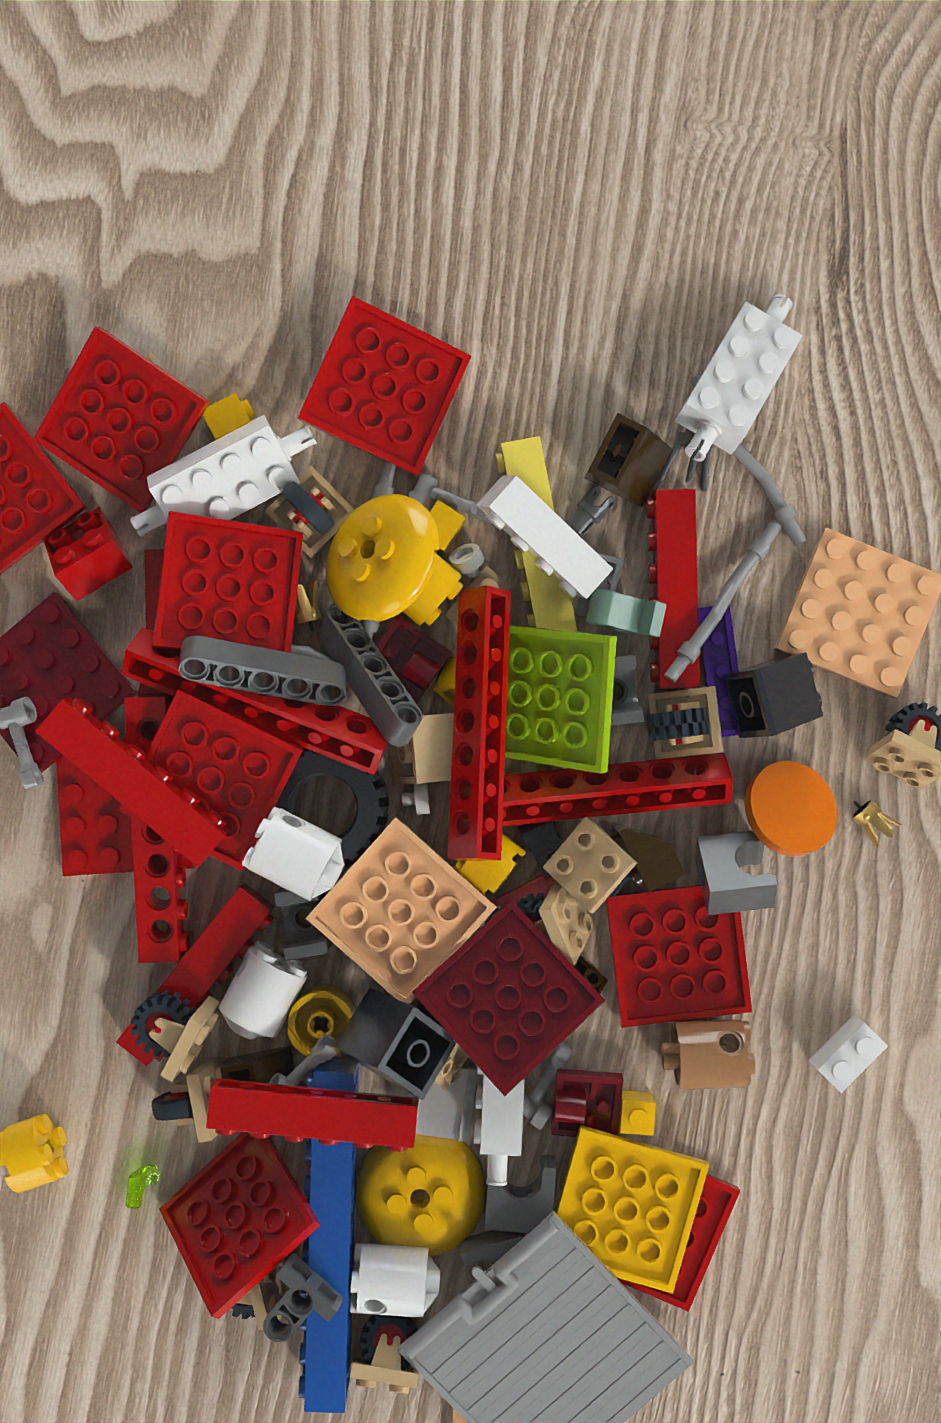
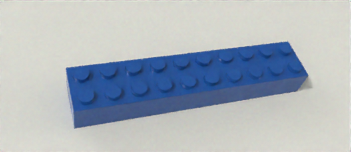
[298,1056,359,1413]

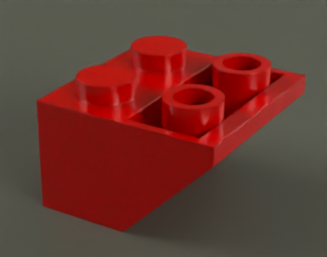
[44,507,133,601]

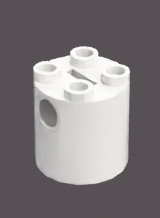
[242,807,345,901]
[218,940,308,1039]
[350,1243,440,1318]

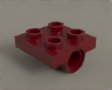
[377,615,452,704]
[551,1068,623,1137]

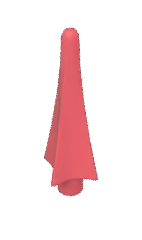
[491,873,555,907]

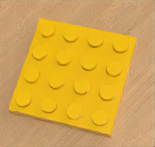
[555,1125,709,1294]

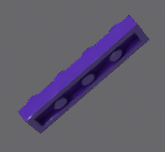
[698,604,739,737]

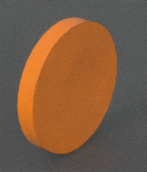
[745,761,837,857]

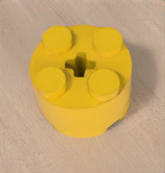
[402,552,464,626]
[454,833,527,899]
[288,984,356,1056]
[0,1114,69,1193]

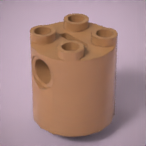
[661,1020,756,1090]

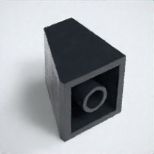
[722,652,823,738]
[333,988,456,1100]

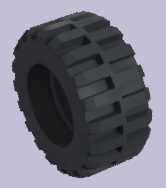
[275,748,390,869]

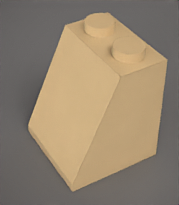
[389,713,454,784]

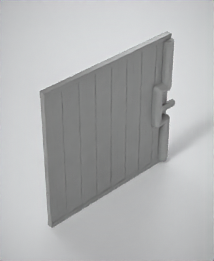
[398,1211,694,1423]

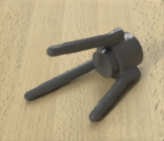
[651,428,713,493]

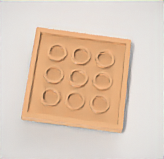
[774,528,941,698]
[306,816,497,1004]

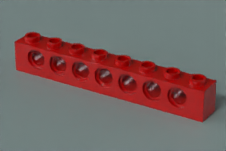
[448,585,511,861]
[121,627,388,775]
[124,693,189,963]
[502,752,733,826]

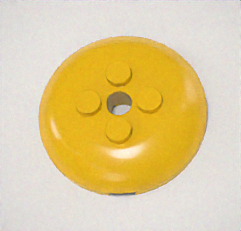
[326,494,439,622]
[355,1134,486,1257]

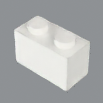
[808,1015,888,1093]

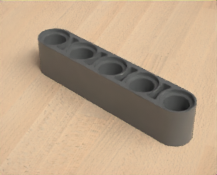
[317,604,423,747]
[178,635,346,706]

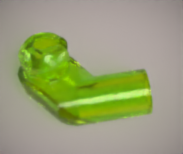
[125,1164,161,1209]

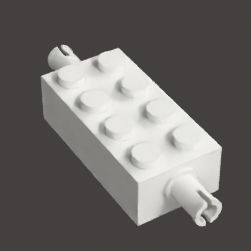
[675,294,803,461]
[130,415,317,537]
[474,1067,524,1186]

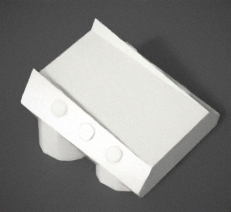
[408,1066,478,1142]

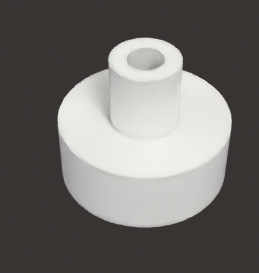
[449,543,484,578]
[402,783,430,815]

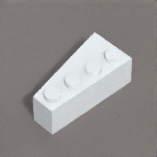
[476,475,613,599]

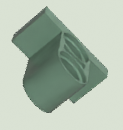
[585,589,666,637]

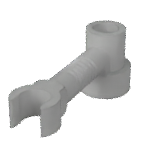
[408,474,490,524]
[0,697,44,789]
[269,1034,337,1087]
[523,1042,573,1130]

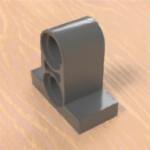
[263,1253,344,1342]

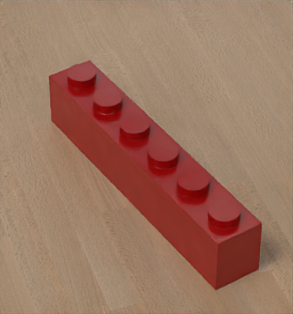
[646,489,700,689]
[35,697,230,868]
[116,882,275,1067]
[206,1078,419,1152]

